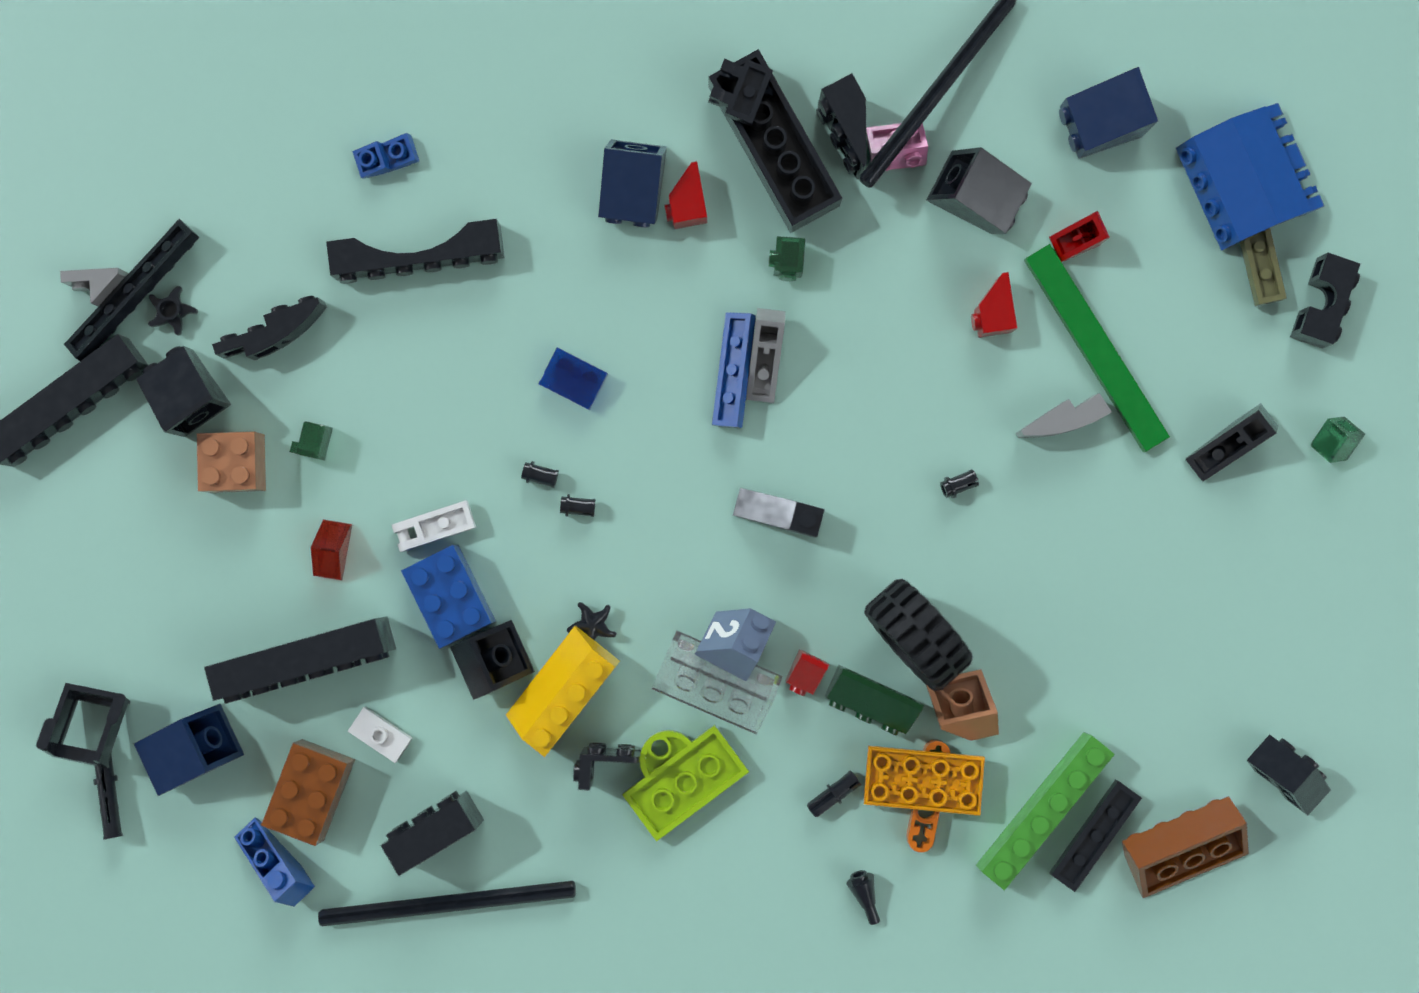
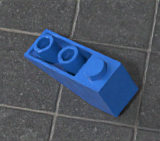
[234,817,315,907]

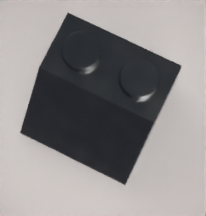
[450,620,535,700]

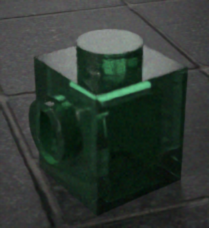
[768,236,805,281]

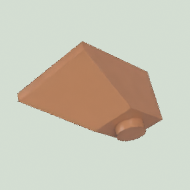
[926,669,999,741]

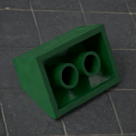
[825,665,925,736]

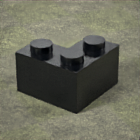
[1247,734,1331,816]

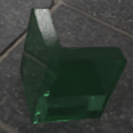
[1311,416,1365,463]
[290,421,333,461]

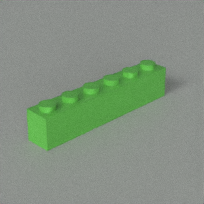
[976,732,1115,891]

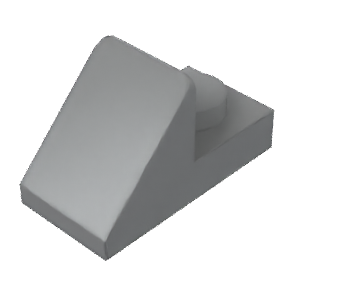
[60,268,129,306]

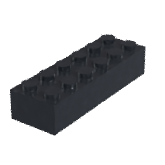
[708,49,842,233]
[204,616,396,704]

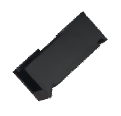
[36,683,130,768]

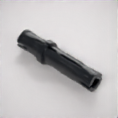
[93,752,123,840]

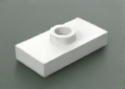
[348,706,413,763]

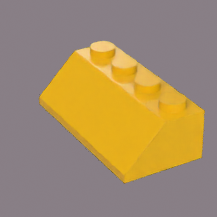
[506,625,620,757]

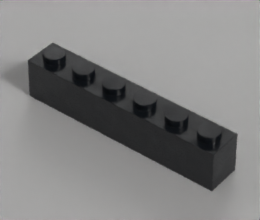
[0,334,148,467]

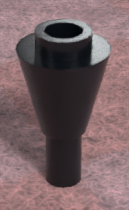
[846,870,880,925]

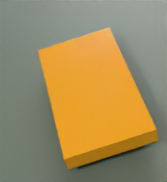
[863,745,985,816]

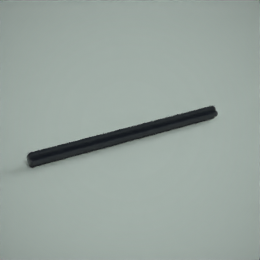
[859,0,1017,188]
[318,881,576,927]

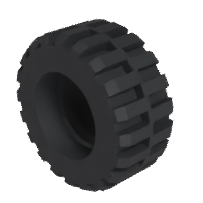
[864,579,973,691]

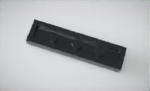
[1049,779,1142,892]

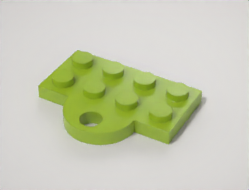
[622,724,749,842]

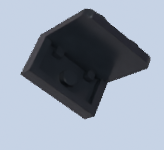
[573,742,641,791]

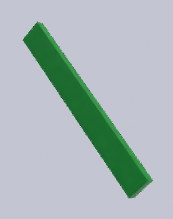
[1024,244,1170,452]

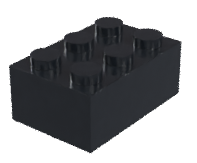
[380,790,484,876]

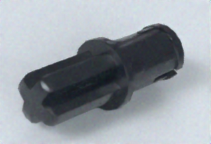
[807,770,861,817]

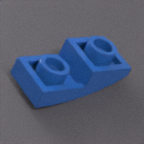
[352,133,420,179]

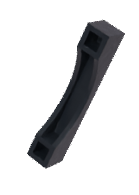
[326,219,505,284]

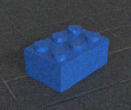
[401,545,496,649]

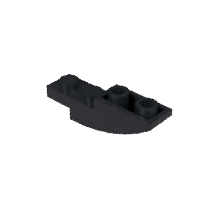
[212,296,327,360]

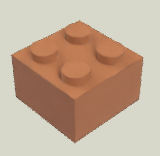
[197,432,266,493]

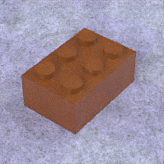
[261,739,355,846]

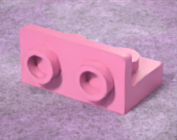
[866,123,928,171]

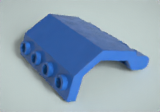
[1175,103,1325,251]

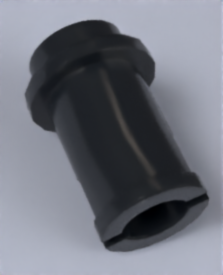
[521,461,559,488]
[940,469,979,499]
[560,494,596,517]

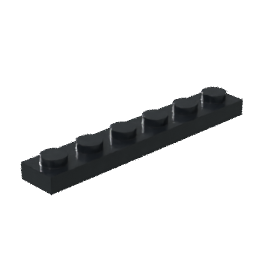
[64,219,200,361]

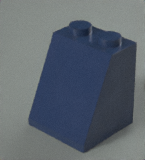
[1059,67,1158,159]
[598,139,667,227]
[134,703,244,796]

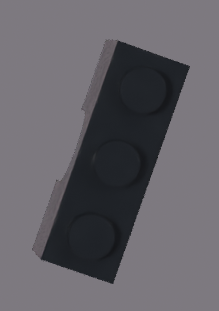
[1290,252,1360,348]

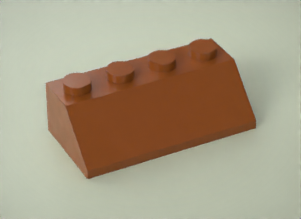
[1122,796,1249,898]

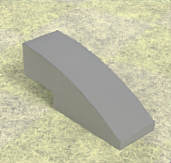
[1016,393,1112,438]

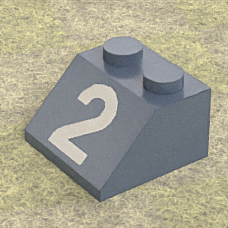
[694,608,776,681]

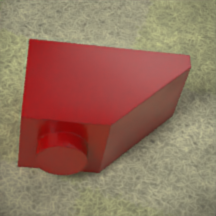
[664,161,707,229]
[971,272,1017,338]
[785,649,829,696]

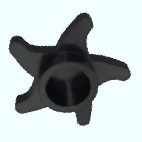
[148,286,198,336]
[567,602,617,640]

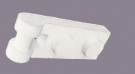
[391,500,476,552]

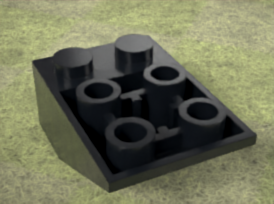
[816,73,866,180]

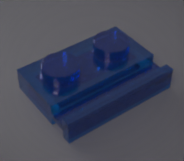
[538,347,608,411]

